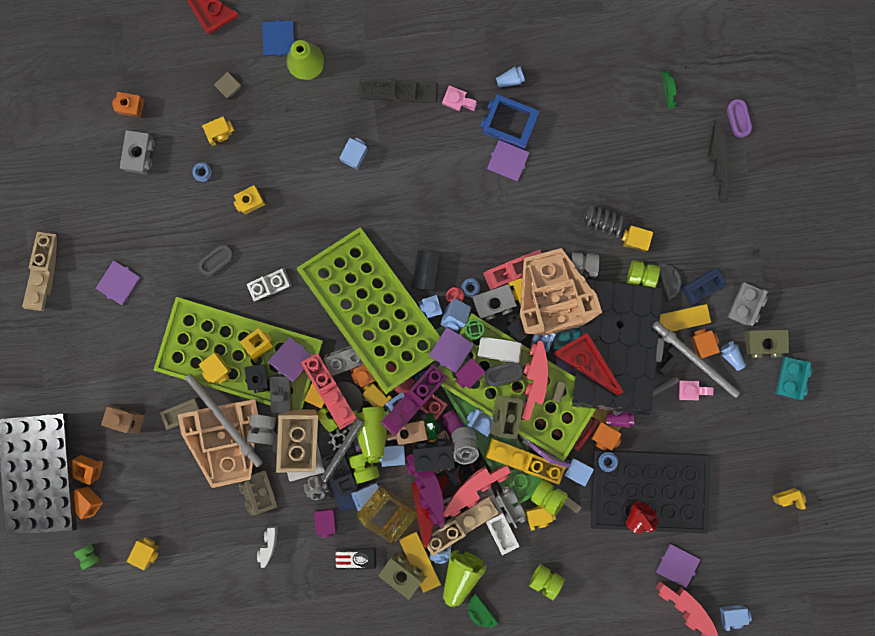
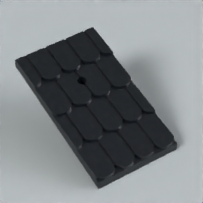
[572,279,662,415]

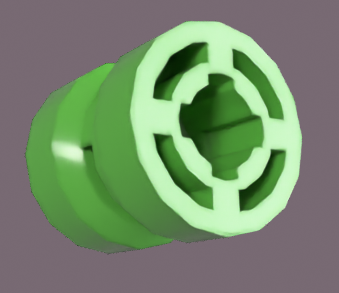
[465,319,484,340]
[74,544,100,570]

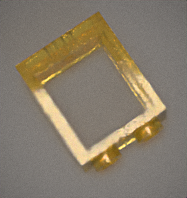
[356,486,417,545]

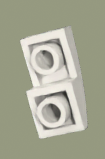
[247,268,292,302]
[478,337,522,363]
[257,525,278,568]

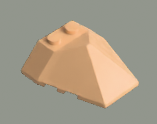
[520,248,602,336]
[178,399,258,488]

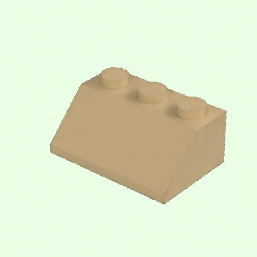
[276,409,318,473]

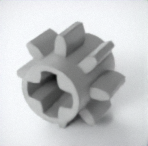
[328,428,351,451]
[304,476,329,500]

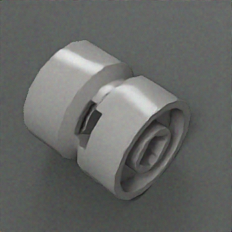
[570,252,599,279]
[247,414,276,445]
[451,427,479,464]

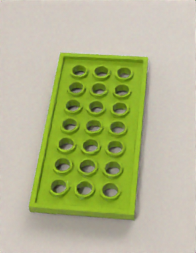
[297,227,440,395]
[154,297,323,410]
[438,313,596,461]

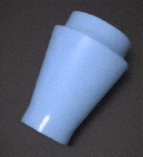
[496,67,525,88]
[720,341,746,371]

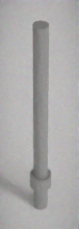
[653,321,740,398]
[185,374,263,467]

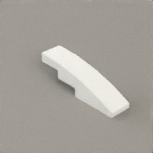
[477,487,519,555]

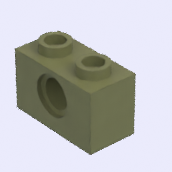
[745,330,789,358]
[490,395,524,439]
[378,553,427,600]

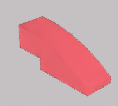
[483,249,541,290]

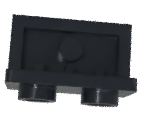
[413,438,454,472]

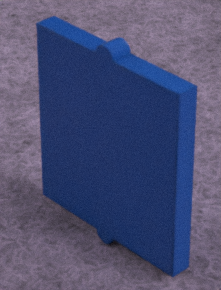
[262,20,294,57]

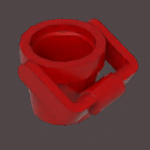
[625,501,659,534]

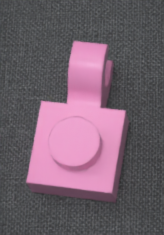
[442,86,477,111]
[678,381,714,400]

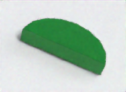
[661,71,677,109]
[468,592,499,627]

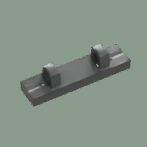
[270,375,292,452]

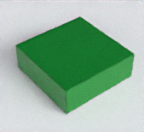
[425,413,438,440]

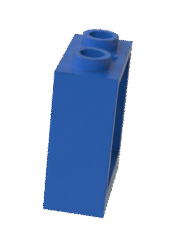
[480,94,539,150]

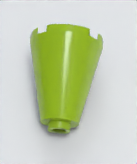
[286,40,324,80]
[352,407,389,463]
[443,550,487,607]

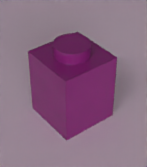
[455,358,485,389]
[314,508,337,538]

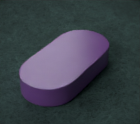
[727,99,752,138]

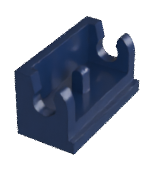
[681,267,726,306]

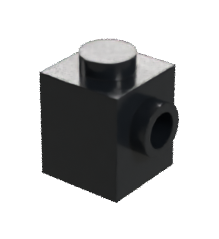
[506,316,529,343]
[244,364,270,393]

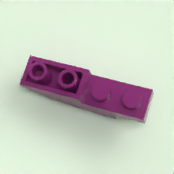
[380,364,447,436]
[405,454,445,529]

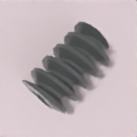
[581,203,624,239]

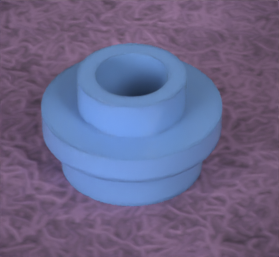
[192,162,212,182]
[461,278,480,298]
[598,452,618,472]

